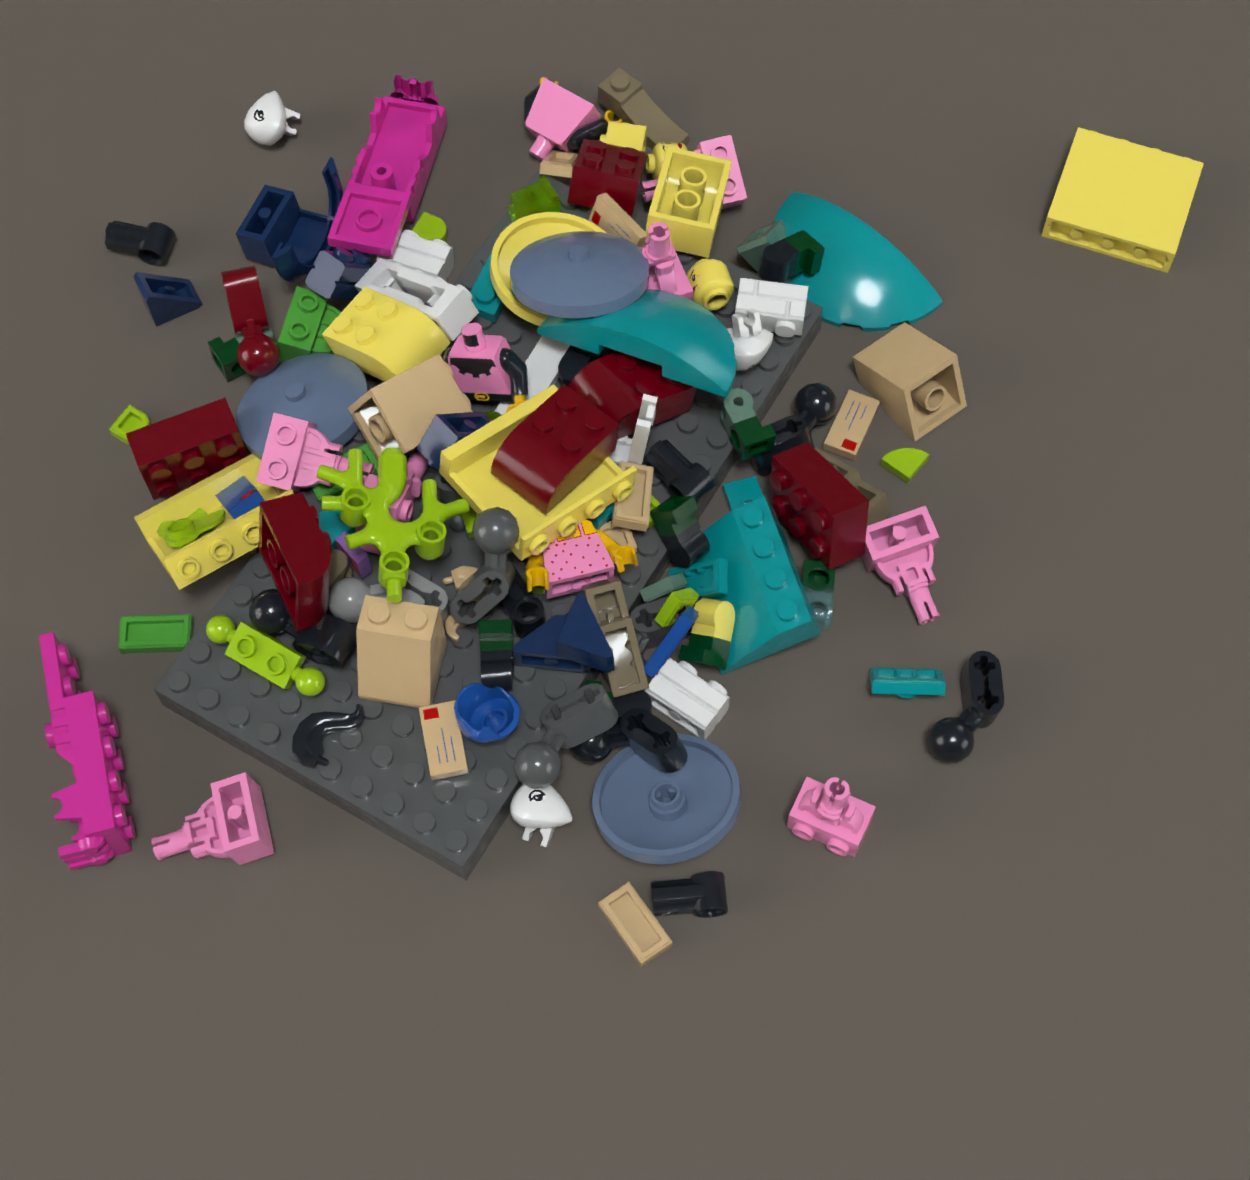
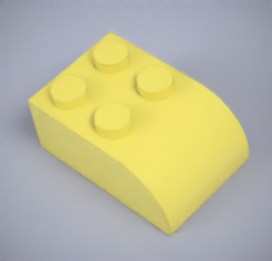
[645,146,732,258]
[322,287,450,382]

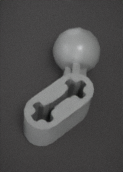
[328,569,449,626]

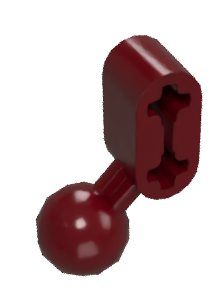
[221,265,280,376]

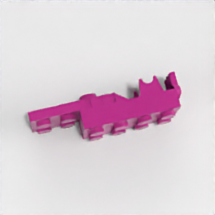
[327,75,447,258]
[39,632,136,870]

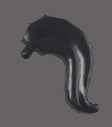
[292,704,365,768]

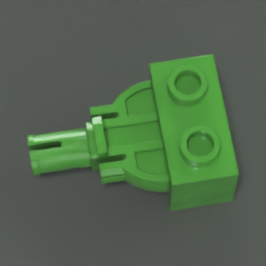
[277,286,341,363]

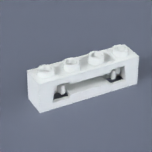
[354,258,479,341]

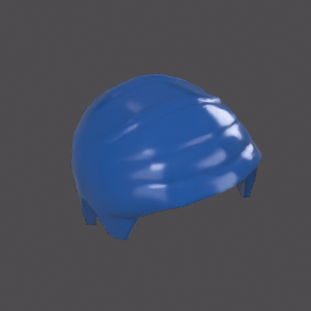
[454,682,520,743]

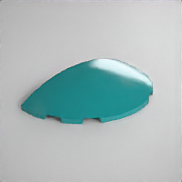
[774,191,943,332]
[537,289,737,398]

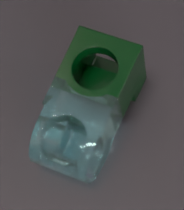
[801,560,835,629]

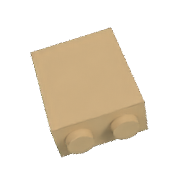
[853,322,967,442]
[348,354,472,460]
[356,595,447,708]

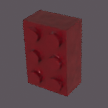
[126,397,248,500]
[769,442,869,570]

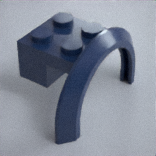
[236,157,343,283]

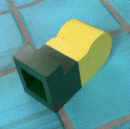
[679,598,735,669]

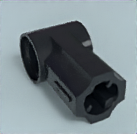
[104,220,176,266]
[644,439,715,501]
[488,567,546,639]
[651,871,728,918]

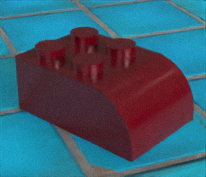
[567,138,647,217]
[569,351,697,439]
[491,384,620,514]
[259,492,332,631]

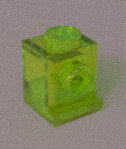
[507,175,561,222]

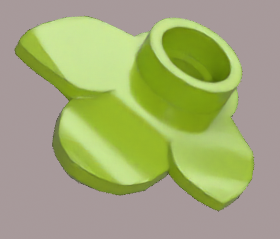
[157,508,225,549]

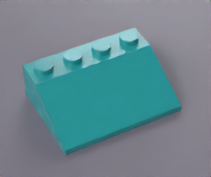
[695,496,822,675]

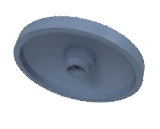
[510,231,649,318]
[236,353,370,460]
[592,734,742,864]

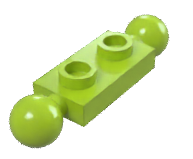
[206,615,325,697]

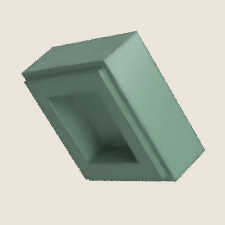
[639,572,688,603]

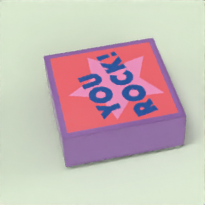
[335,532,372,579]

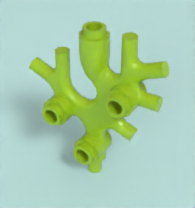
[316,447,470,603]

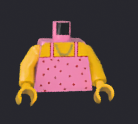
[525,520,639,599]

